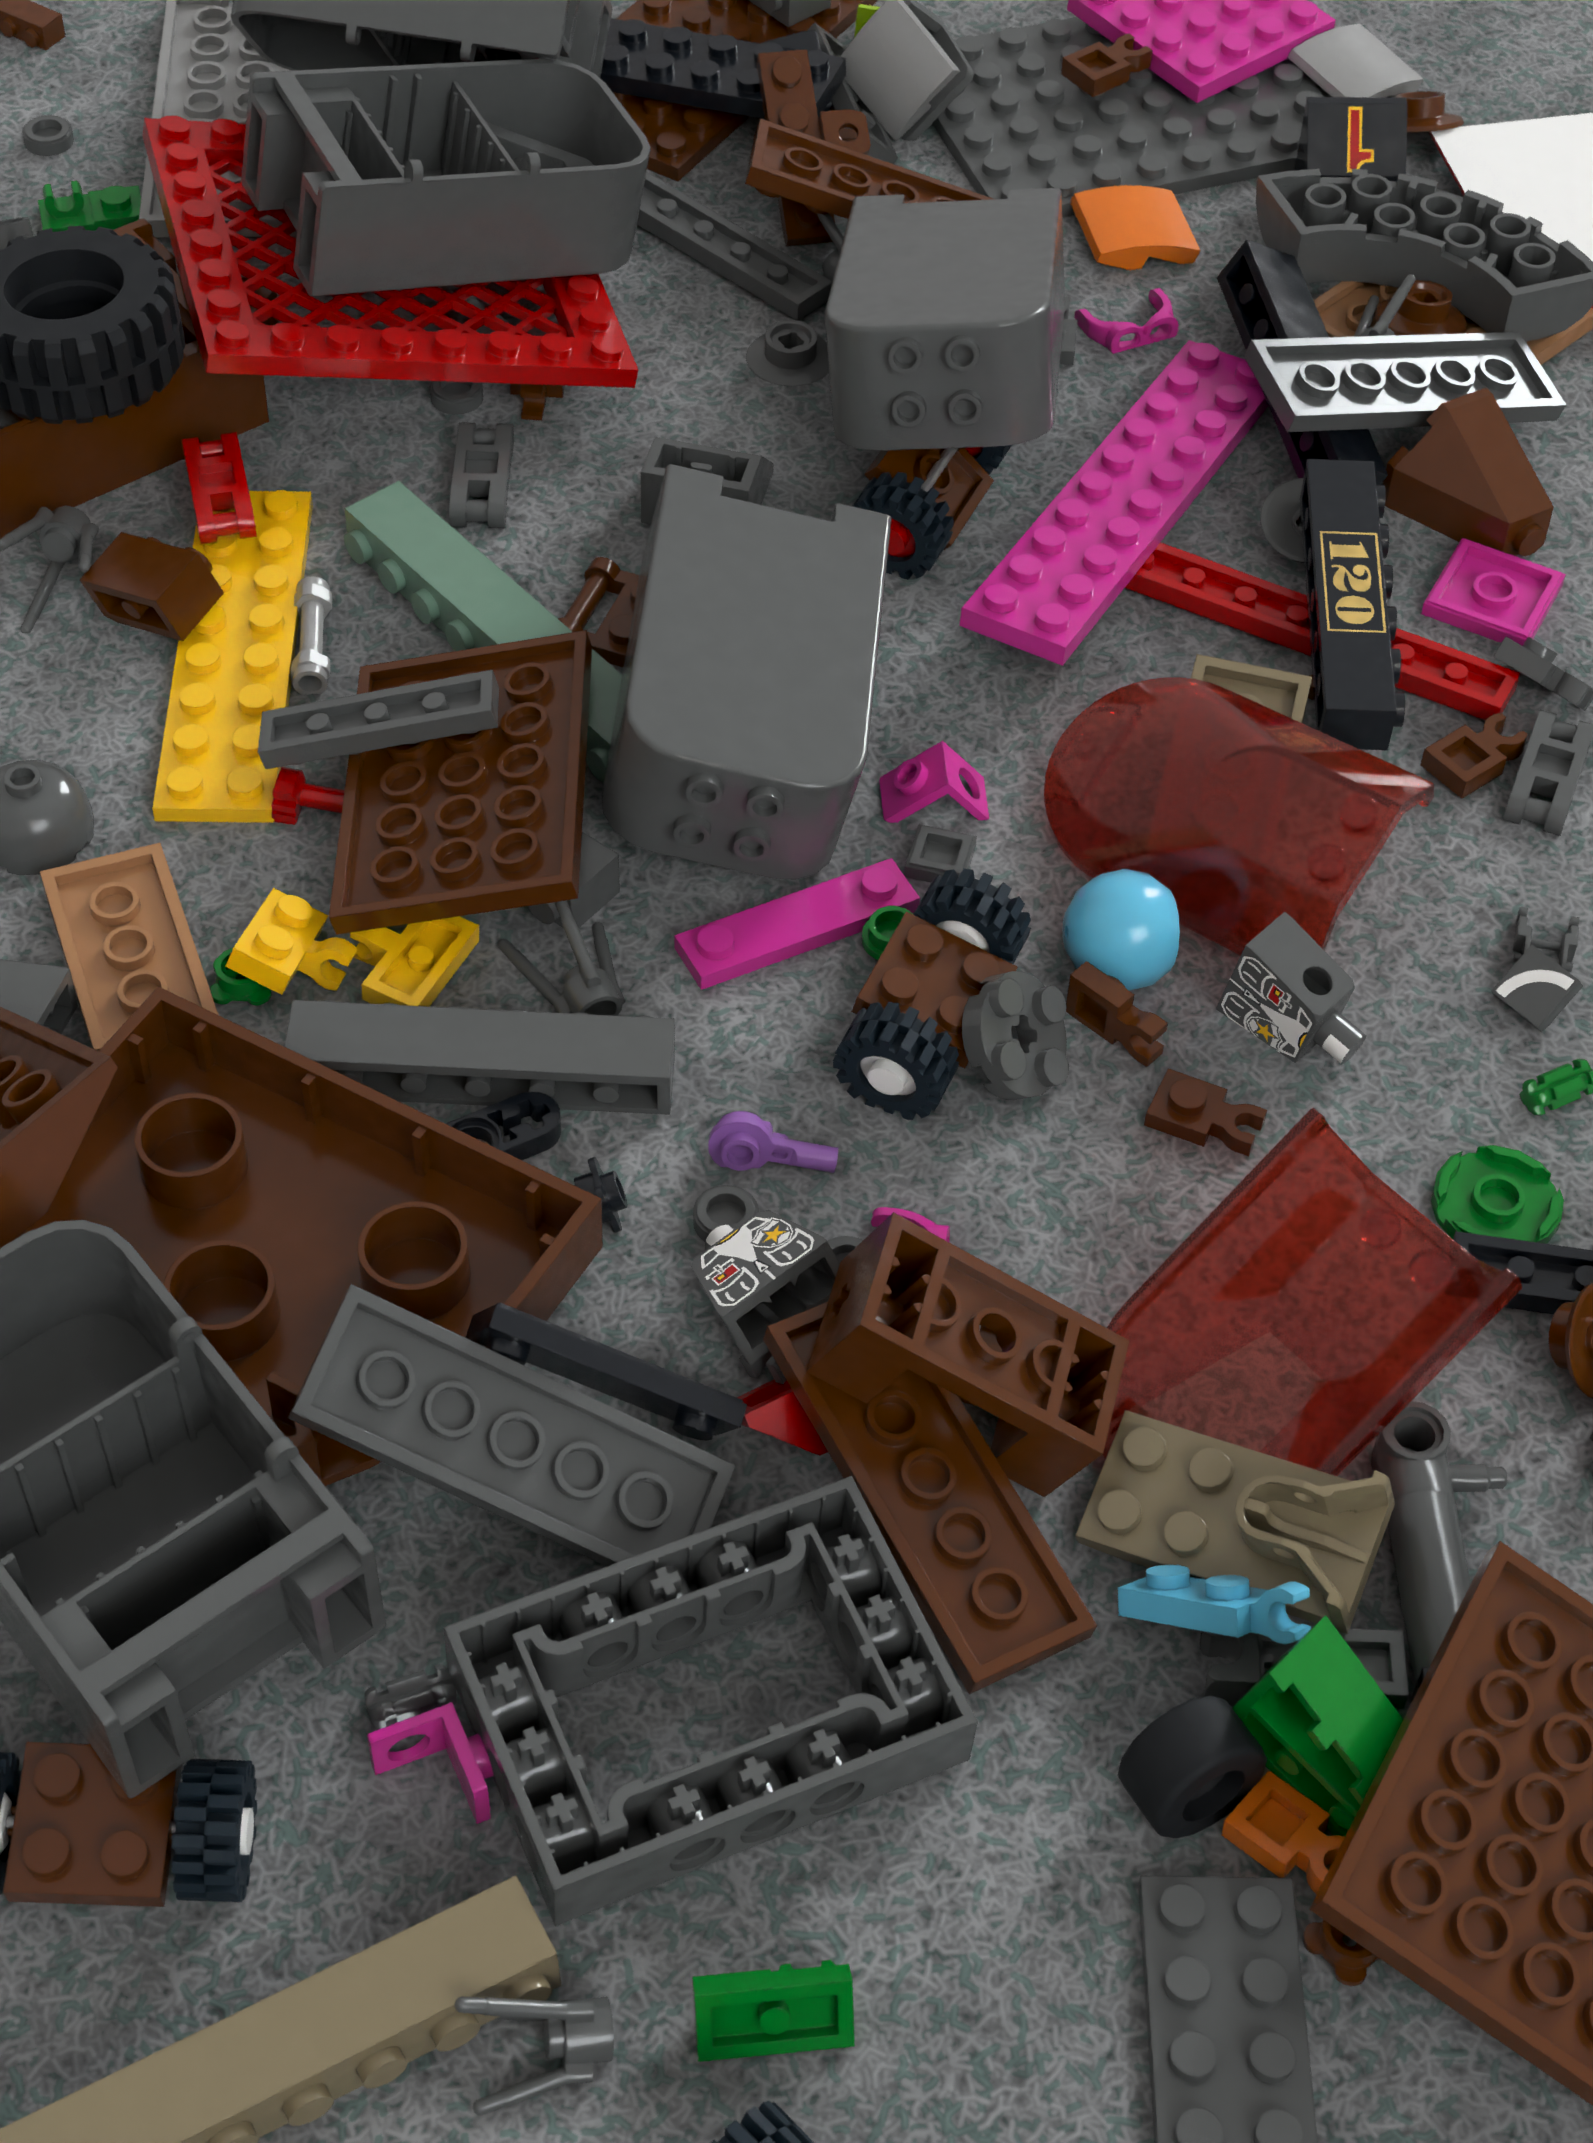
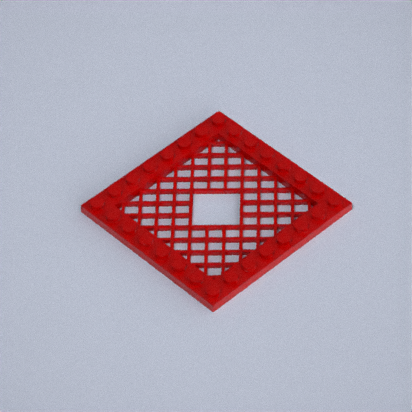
[142,115,638,388]

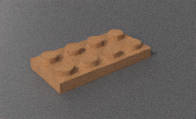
[40,843,218,1051]

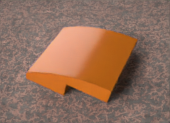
[1070,185,1201,270]

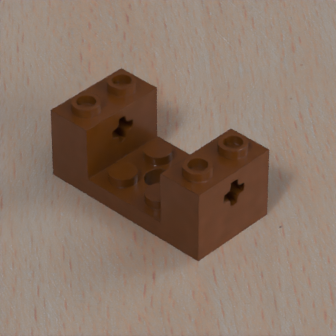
[807,1212,1129,1497]

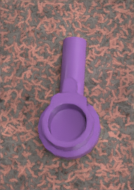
[708,1111,838,1173]

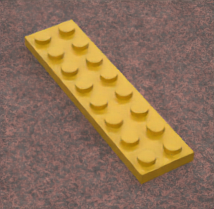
[152,490,313,823]

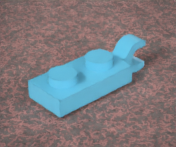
[1118,1565,1311,1644]

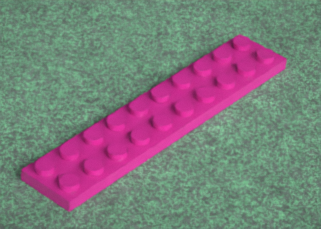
[959,340,1268,666]

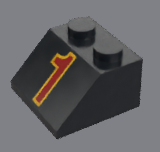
[1294,97,1407,182]

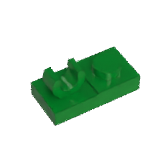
[38,180,141,232]
[692,1960,855,2062]

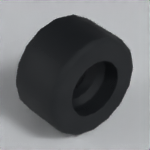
[1118,1695,1267,1839]

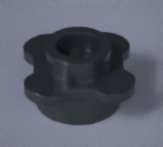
[574,1157,628,1233]

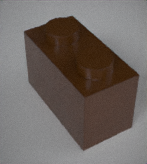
[80,532,224,641]

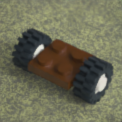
[833,869,1031,1120]
[0,1742,257,1907]

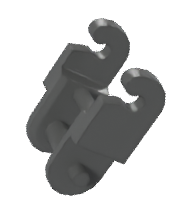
[1513,907,1579,972]

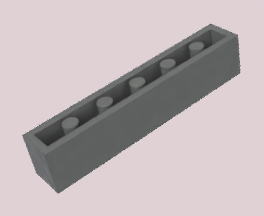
[284,1000,675,1115]

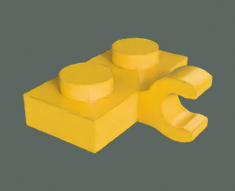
[225,888,358,995]
[350,916,479,1007]

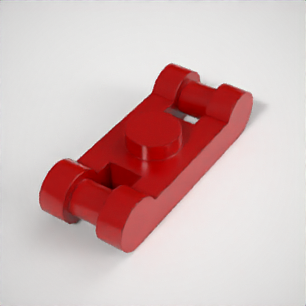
[181,432,257,545]

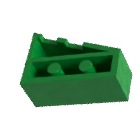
[1232,1615,1403,1837]

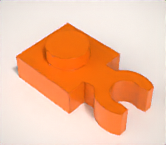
[1221,1770,1345,1895]

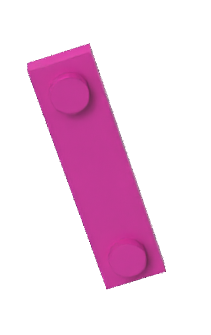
[674,858,920,990]

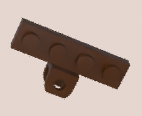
[756,49,871,246]

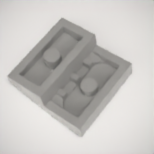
[840,0,960,141]
[1287,24,1424,98]

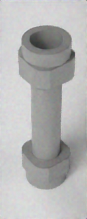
[290,576,333,695]

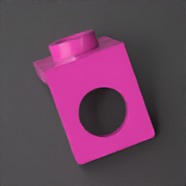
[879,741,989,823]
[367,1702,493,1824]

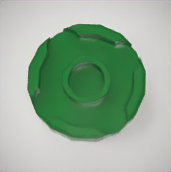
[1431,1145,1564,1244]

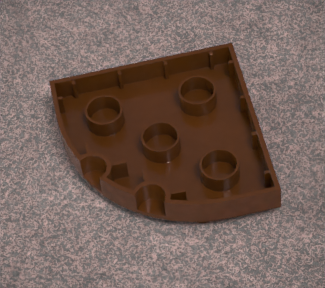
[31,986,603,1486]

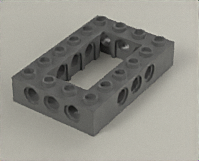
[444,1476,978,1926]

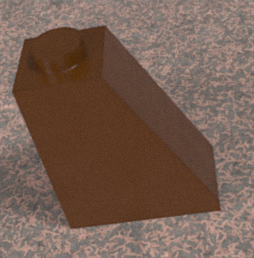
[1383,388,1554,556]

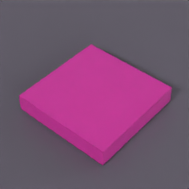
[1421,538,1566,646]

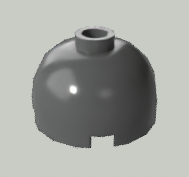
[0,759,94,876]

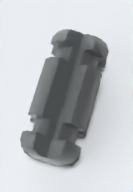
[365,1665,457,1730]

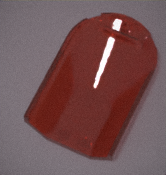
[1044,677,1434,956]
[1103,1108,1523,1476]

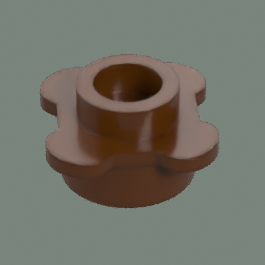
[1303,1920,1380,1986]

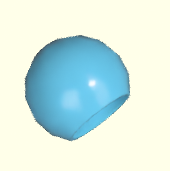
[1062,869,1180,991]

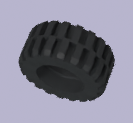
[0,226,185,424]

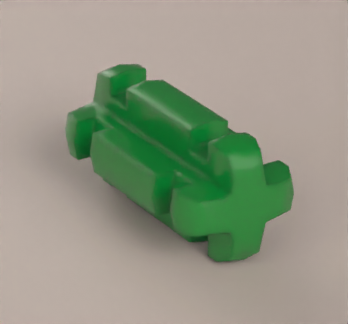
[1519,1058,1593,1116]

